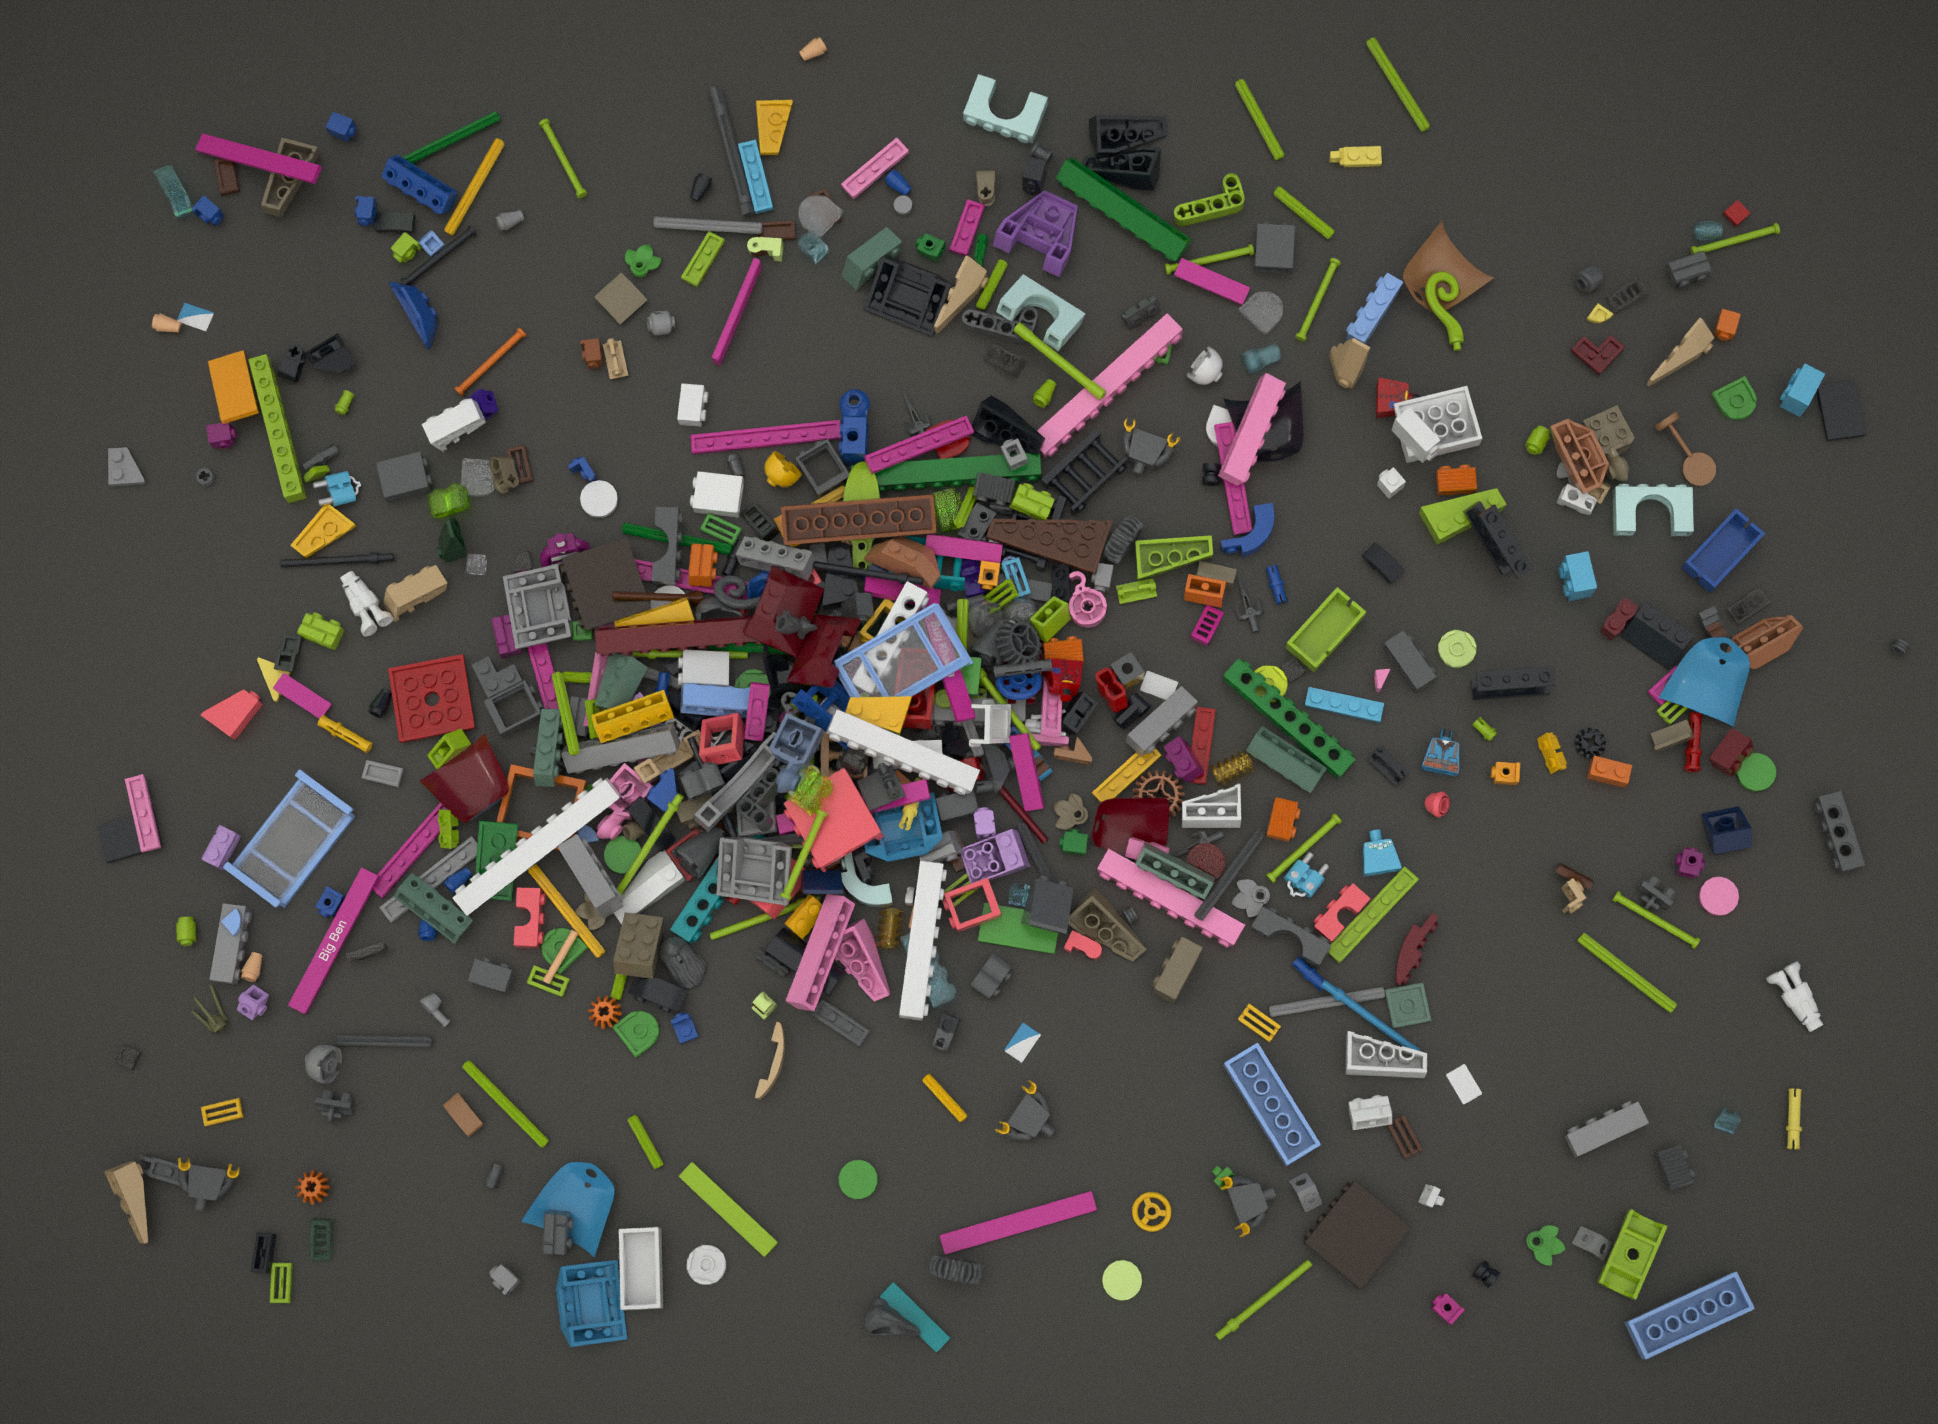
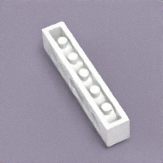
[852,581,929,695]

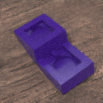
[960,558,985,598]

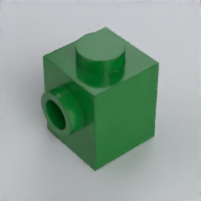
[1059,829,1088,856]

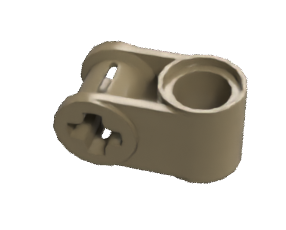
[976,170,996,207]
[489,456,519,494]

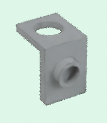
[1289,1172,1323,1213]
[1572,1226,1612,1261]

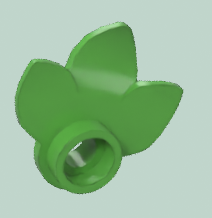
[625,244,661,277]
[1526,1225,1566,1266]

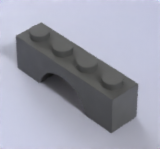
[652,507,684,585]
[1251,907,1331,968]

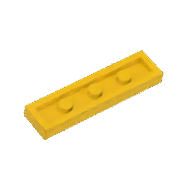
[1092,748,1162,803]

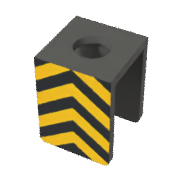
[1110,652,1145,691]

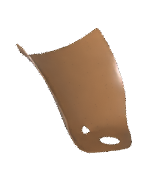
[1403,220,1495,313]

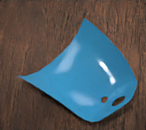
[1659,637,1750,727]
[521,1162,614,1258]

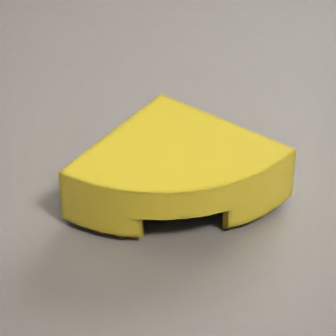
[1586,304,1613,323]

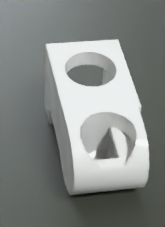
[1556,484,1597,515]

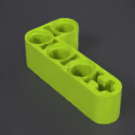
[1173,173,1245,227]

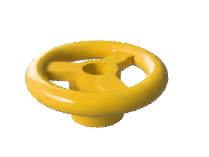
[1132,1192,1172,1232]

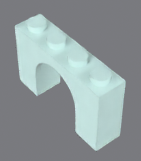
[963,74,1048,144]
[996,274,1085,351]
[1613,484,1694,537]

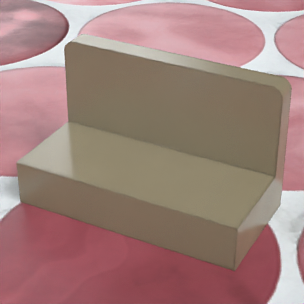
[1196,561,1237,589]
[1651,720,1695,752]

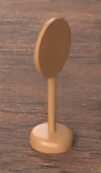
[1654,411,1716,486]

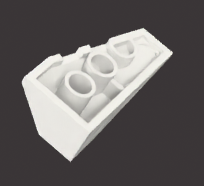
[614,850,686,924]

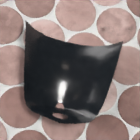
[1223,381,1304,462]

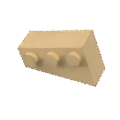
[383,565,447,622]

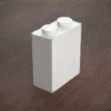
[1392,407,1440,463]
[690,471,744,518]
[678,650,729,690]

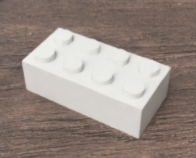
[619,1227,663,1310]

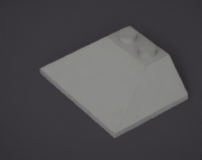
[503,564,573,650]
[716,837,792,906]

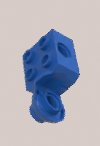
[839,389,870,465]

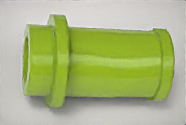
[335,390,355,415]
[1472,717,1497,741]

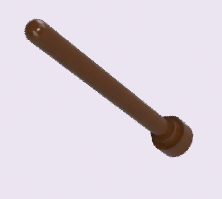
[612,591,703,606]

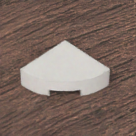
[905,886,915,906]

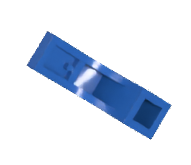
[1220,503,1274,557]

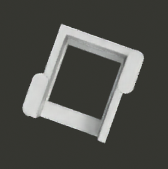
[969,700,1011,747]

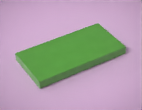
[978,903,1058,955]

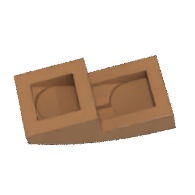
[443,1093,484,1137]

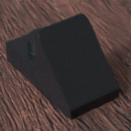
[764,697,782,735]

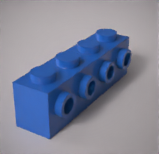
[381,155,458,214]

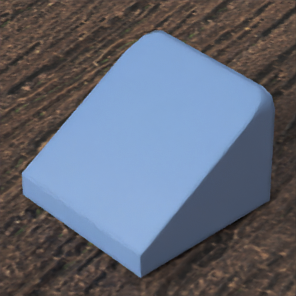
[417,230,445,257]

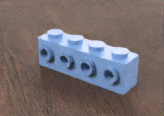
[1346,273,1403,344]
[680,683,750,718]

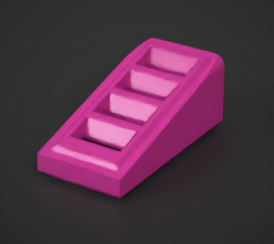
[1190,605,1224,647]

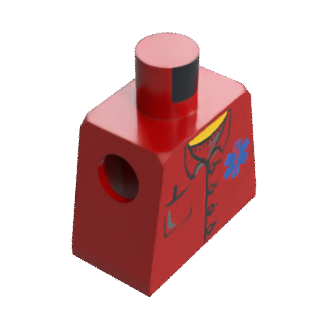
[1376,378,1419,418]
[1043,658,1083,702]

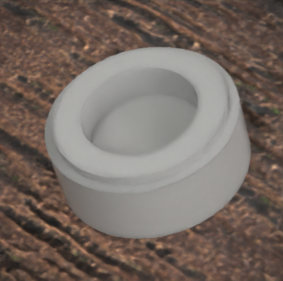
[894,196,912,215]

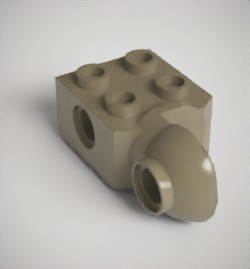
[1581,405,1635,482]

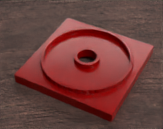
[388,654,476,743]

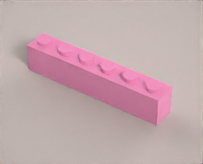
[1218,373,1286,486]
[786,894,855,1011]

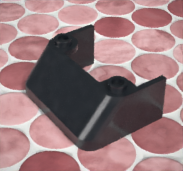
[763,641,846,703]

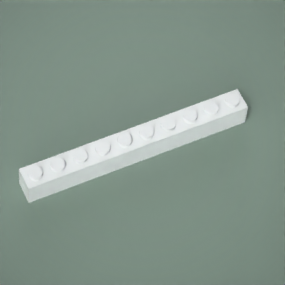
[453,778,621,916]

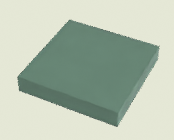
[1384,982,1432,1029]

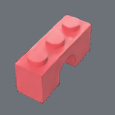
[1313,883,1371,944]
[514,888,546,949]

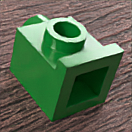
[915,233,946,263]

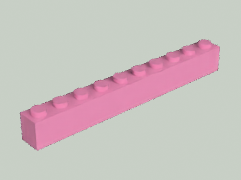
[1037,313,1183,459]

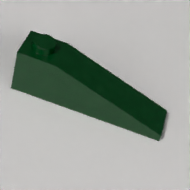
[437,517,468,563]

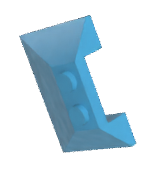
[864,792,943,862]
[556,1260,627,1347]

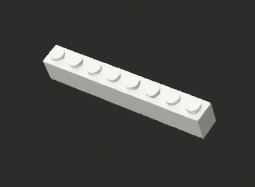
[825,709,980,795]
[899,861,947,1021]

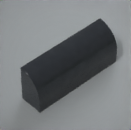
[765,927,847,997]

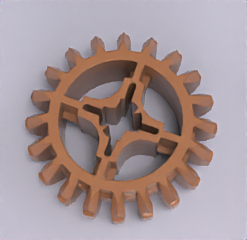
[1132,770,1185,819]

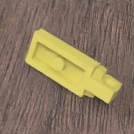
[1329,146,1382,167]

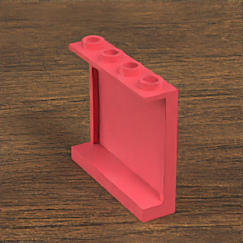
[784,768,884,872]

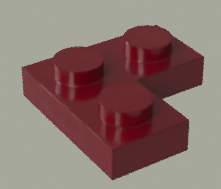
[1571,335,1625,375]

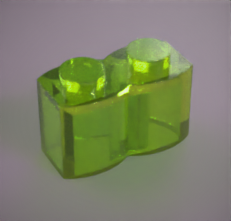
[427,483,470,519]

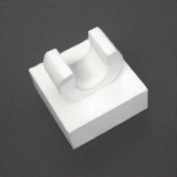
[1418,1184,1445,1208]

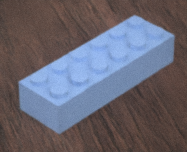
[1223,1043,1321,1167]
[1624,1272,1755,1360]

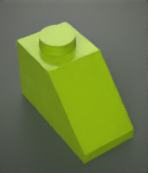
[427,729,471,769]

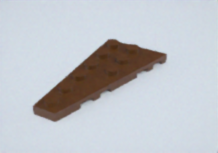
[986,519,1113,575]

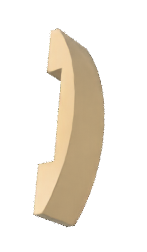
[634,729,701,784]
[755,1022,785,1100]

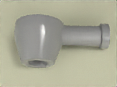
[419,993,451,1028]

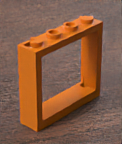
[497,764,588,851]

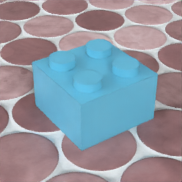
[1780,364,1825,417]
[1558,551,1597,601]

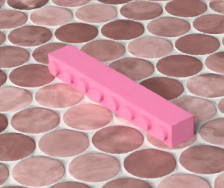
[1097,849,1245,948]

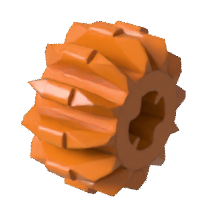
[588,996,622,1029]
[296,1170,330,1204]

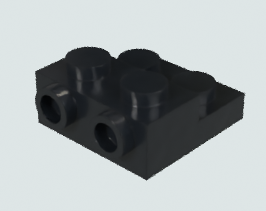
[852,845,874,885]

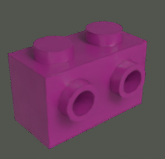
[1163,736,1205,783]

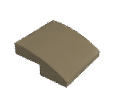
[594,273,647,325]

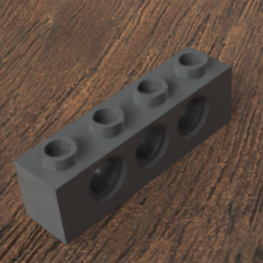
[1814,791,1865,874]

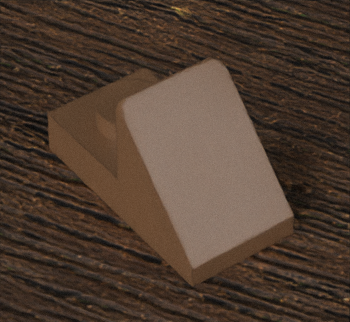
[1054,737,1092,766]

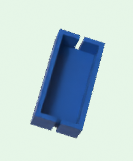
[1682,508,1765,593]

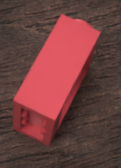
[699,713,745,765]
[942,878,1002,932]

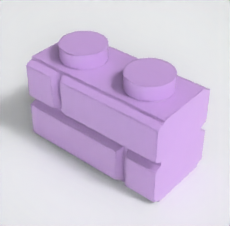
[974,807,996,841]
[201,825,241,870]

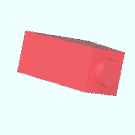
[201,689,263,740]

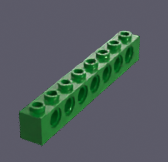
[1222,658,1355,779]

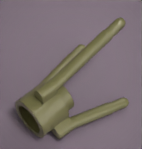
[191,985,228,1034]

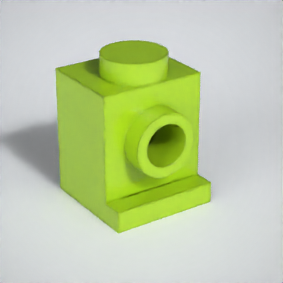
[390,232,422,263]

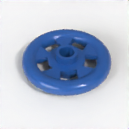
[996,672,1042,700]

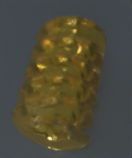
[1210,750,1254,786]
[876,908,904,949]

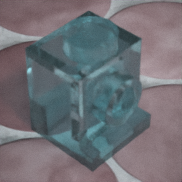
[798,231,828,264]

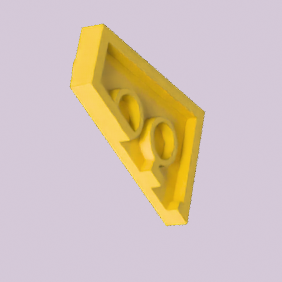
[756,100,793,155]
[290,504,357,558]
[845,696,912,734]

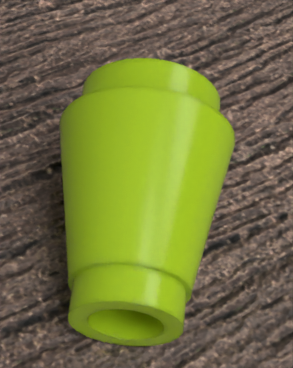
[1032,379,1056,408]

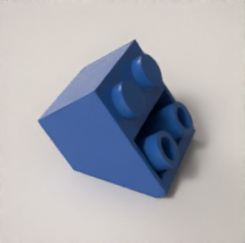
[647,768,680,814]

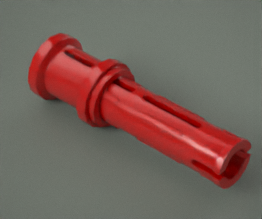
[1683,712,1702,772]

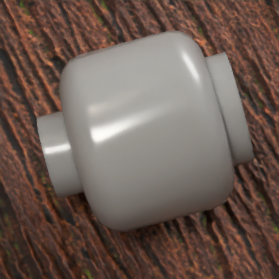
[647,310,675,336]

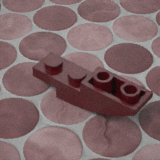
[1395,913,1439,987]

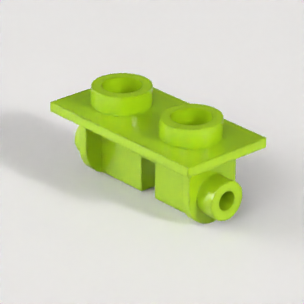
[1116,578,1157,604]
[438,809,459,849]

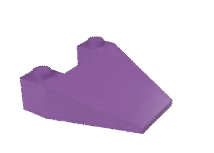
[993,190,1078,277]

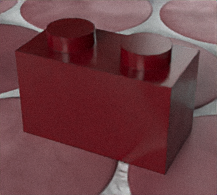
[1709,728,1754,777]

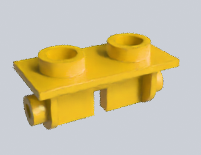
[1537,732,1567,774]

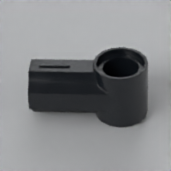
[1112,691,1151,730]

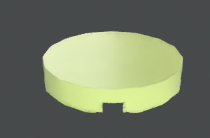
[1438,630,1476,668]
[1102,1260,1142,1301]

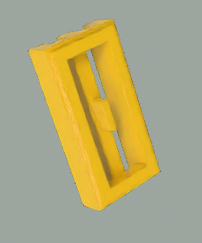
[1237,1004,1281,1043]
[201,1098,244,1127]

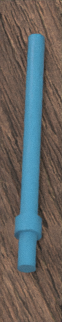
[1320,980,1420,1051]

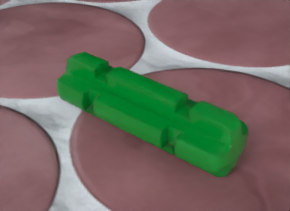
[974,234,988,267]

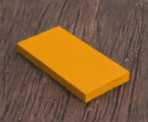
[208,350,259,424]

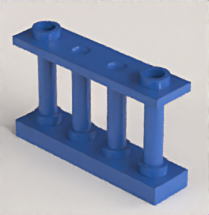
[791,680,852,752]

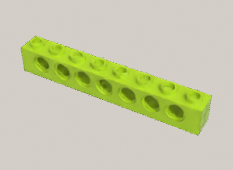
[248,354,307,503]

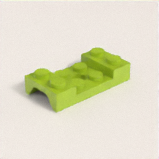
[1597,1209,1668,1300]

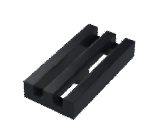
[251,1232,277,1274]

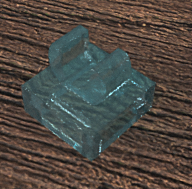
[1008,883,1030,906]
[1714,1107,1741,1134]

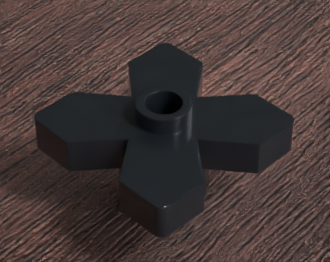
[942,723,970,761]

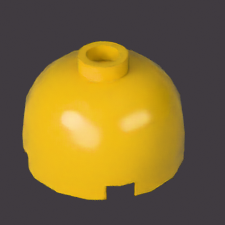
[764,451,802,488]

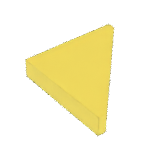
[257,657,291,703]

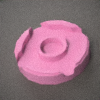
[1699,877,1739,916]

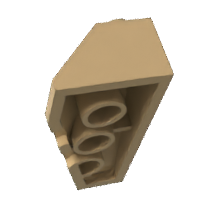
[1329,338,1370,389]
[104,1161,148,1244]

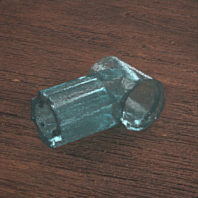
[1241,343,1282,373]

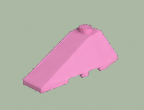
[834,919,891,1001]

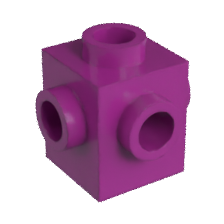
[1675,847,1705,879]

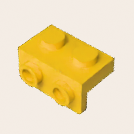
[784,894,822,939]

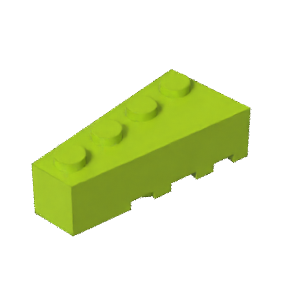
[1419,488,1507,545]
[1135,535,1213,581]

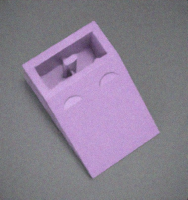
[961,829,1030,883]

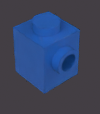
[325,112,357,142]

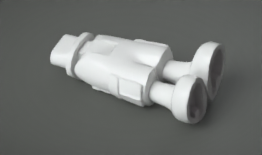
[340,571,394,637]
[1766,961,1823,1032]

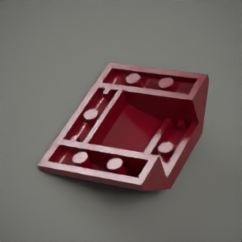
[744,566,824,658]
[787,614,860,688]

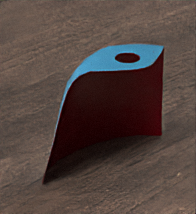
[419,734,509,823]
[1092,797,1169,855]

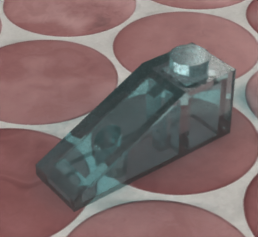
[154,164,193,219]

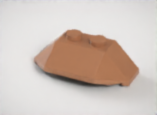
[1550,419,1609,494]
[864,536,940,589]
[1726,615,1803,669]

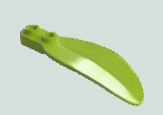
[843,461,880,569]

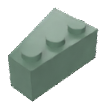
[841,227,902,291]
[595,653,648,710]

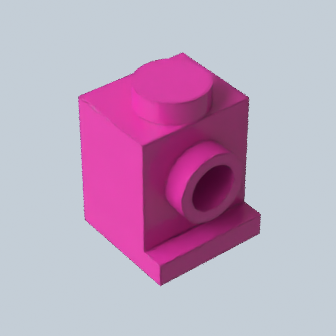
[1431,1293,1465,1325]

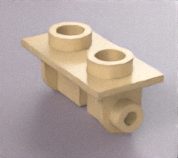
[603,339,629,380]

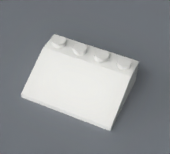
[1393,386,1483,463]

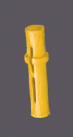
[317,715,373,753]

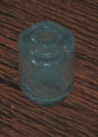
[1694,221,1723,240]

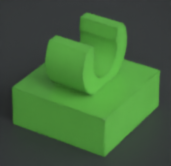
[1212,1166,1236,1191]

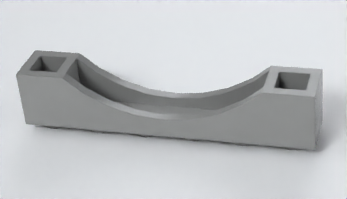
[694,732,776,832]

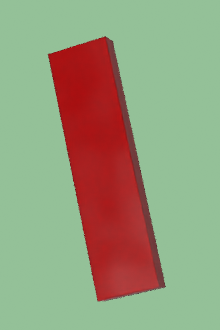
[1186,707,1216,785]

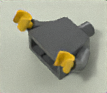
[1122,417,1181,476]
[995,1080,1056,1141]
[178,1158,240,1211]
[1219,1176,1276,1237]

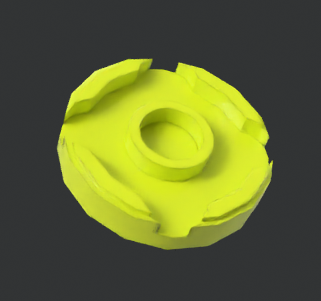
[1249,665,1288,703]

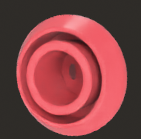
[1425,791,1450,818]

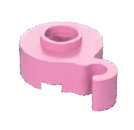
[1069,571,1107,628]

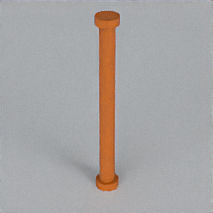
[454,328,527,397]

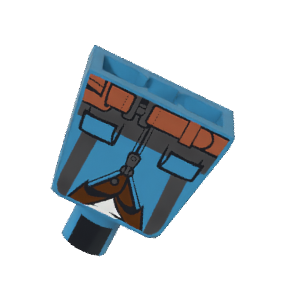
[1420,729,1459,777]

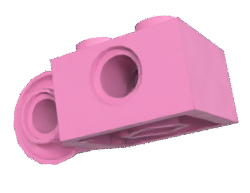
[596,763,652,840]

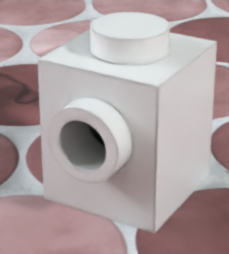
[1377,467,1406,499]

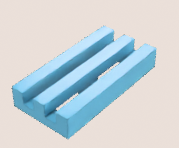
[1001,557,1031,599]

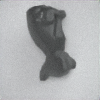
[776,610,818,639]

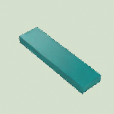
[879,1282,950,1353]

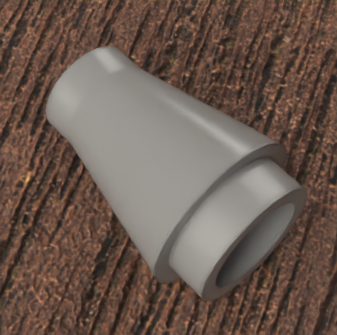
[495,210,524,231]

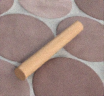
[542,930,579,984]

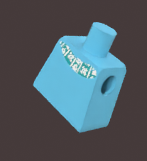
[1363,829,1402,877]

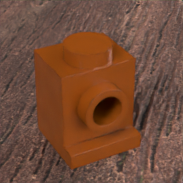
[580,338,603,369]

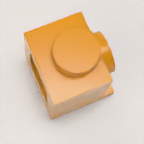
[978,561,1001,590]
[1490,762,1520,785]

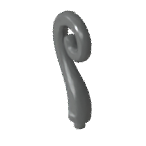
[714,575,761,610]

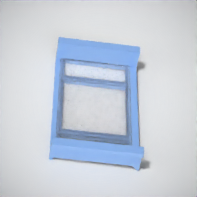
[832,603,973,697]
[223,769,356,908]

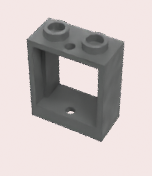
[795,439,849,498]
[484,680,544,738]

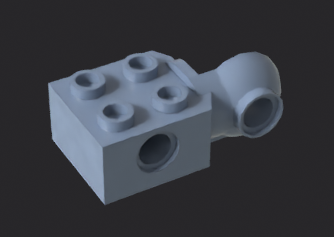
[769,713,824,793]

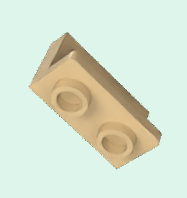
[1561,878,1586,914]

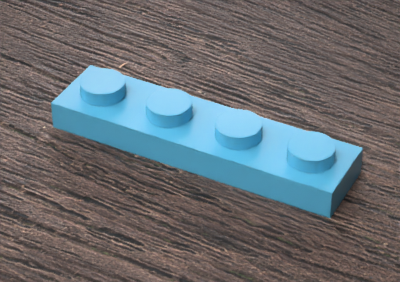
[738,140,774,214]
[1304,687,1384,723]

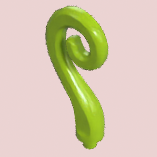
[1425,271,1464,351]

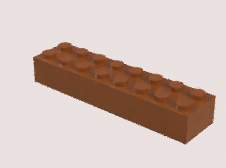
[781,494,938,545]

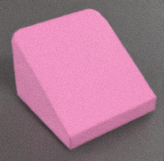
[1374,669,1390,693]

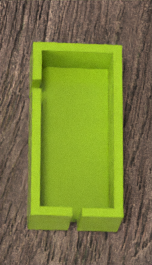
[1285,587,1366,672]

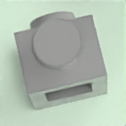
[1001,439,1028,471]
[1091,563,1113,593]
[489,1264,521,1296]

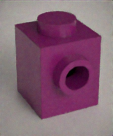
[206,423,237,449]

